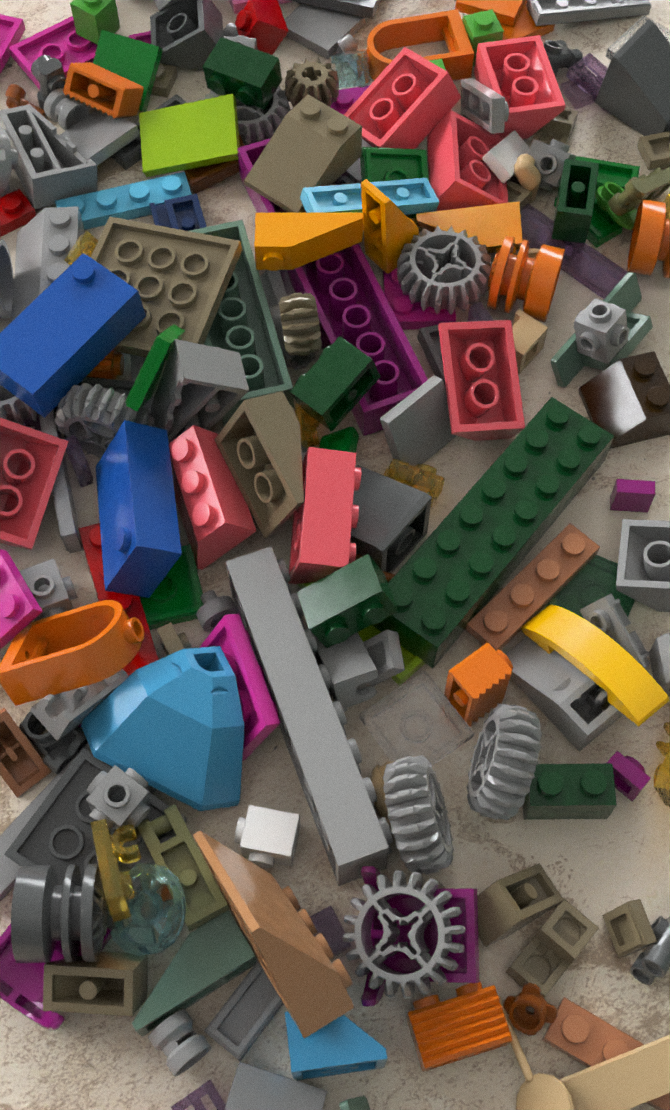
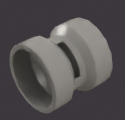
[44,88,89,131]
[148,1008,211,1076]

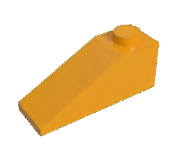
[361,179,419,274]
[416,201,523,254]
[254,213,363,271]

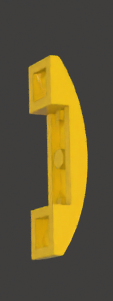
[521,604,669,727]

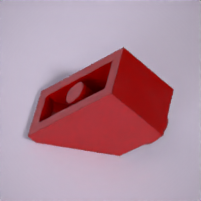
[235,0,289,55]

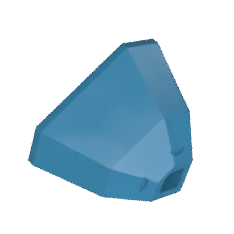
[81,646,245,811]

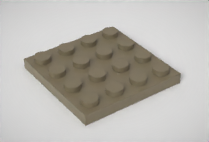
[91,216,243,358]

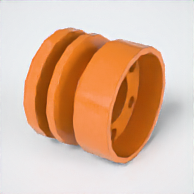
[627,199,670,278]
[487,235,565,322]

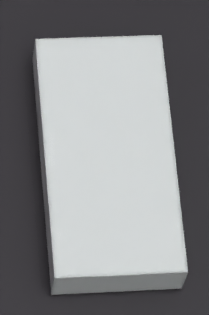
[482,130,530,184]

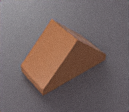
[0,708,51,798]

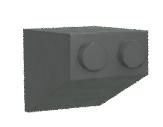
[595,19,670,136]
[350,465,432,573]

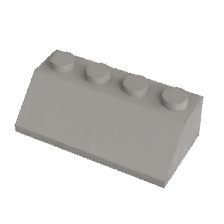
[11,206,86,322]

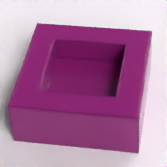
[610,479,656,513]

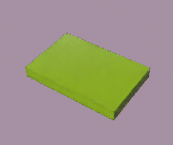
[139,94,240,177]

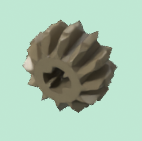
[285,58,339,108]
[279,292,322,356]

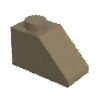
[477,863,564,947]
[43,952,148,1017]

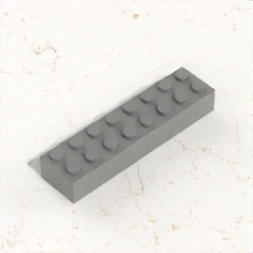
[225,546,393,886]

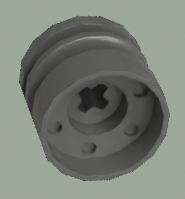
[11,864,108,963]

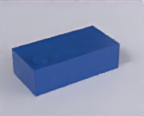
[0,253,146,418]
[95,420,182,598]

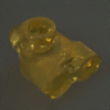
[384,458,445,507]

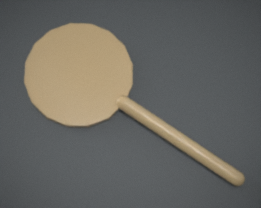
[497,994,574,1110]

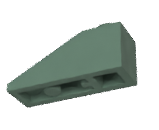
[132,910,257,1037]

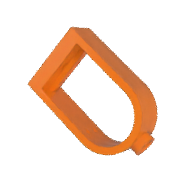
[359,9,474,81]
[0,600,144,706]

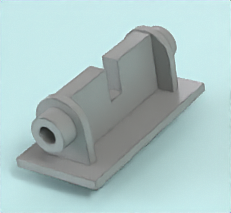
[580,593,651,668]

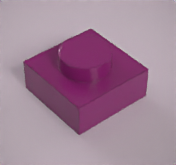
[606,751,651,802]

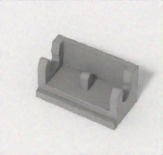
[314,632,378,711]
[30,669,129,741]

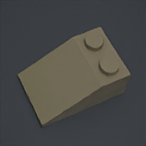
[244,94,362,213]
[214,391,304,539]

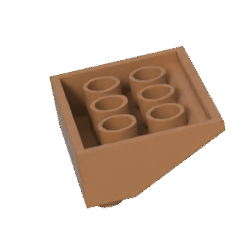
[193,831,355,1039]

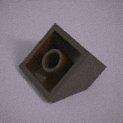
[578,351,670,449]

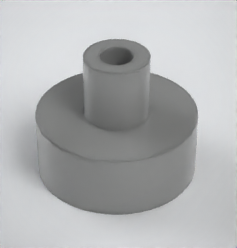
[196,590,239,632]

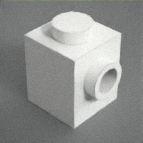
[234,805,301,868]

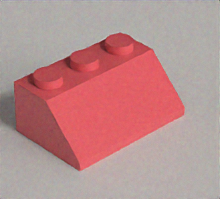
[474,35,566,139]
[344,47,461,149]
[427,110,508,211]
[438,320,525,441]
[0,417,69,550]
[169,425,256,570]
[288,447,361,584]

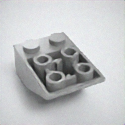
[506,636,623,752]

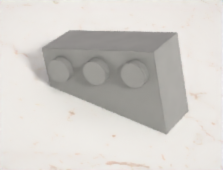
[0,104,97,209]
[150,339,249,443]

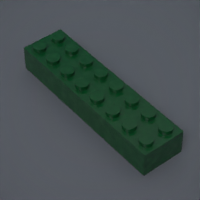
[372,397,614,668]

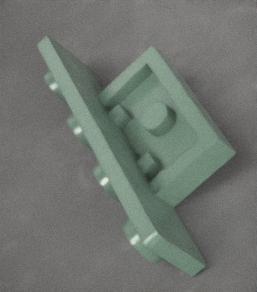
[551,272,653,387]

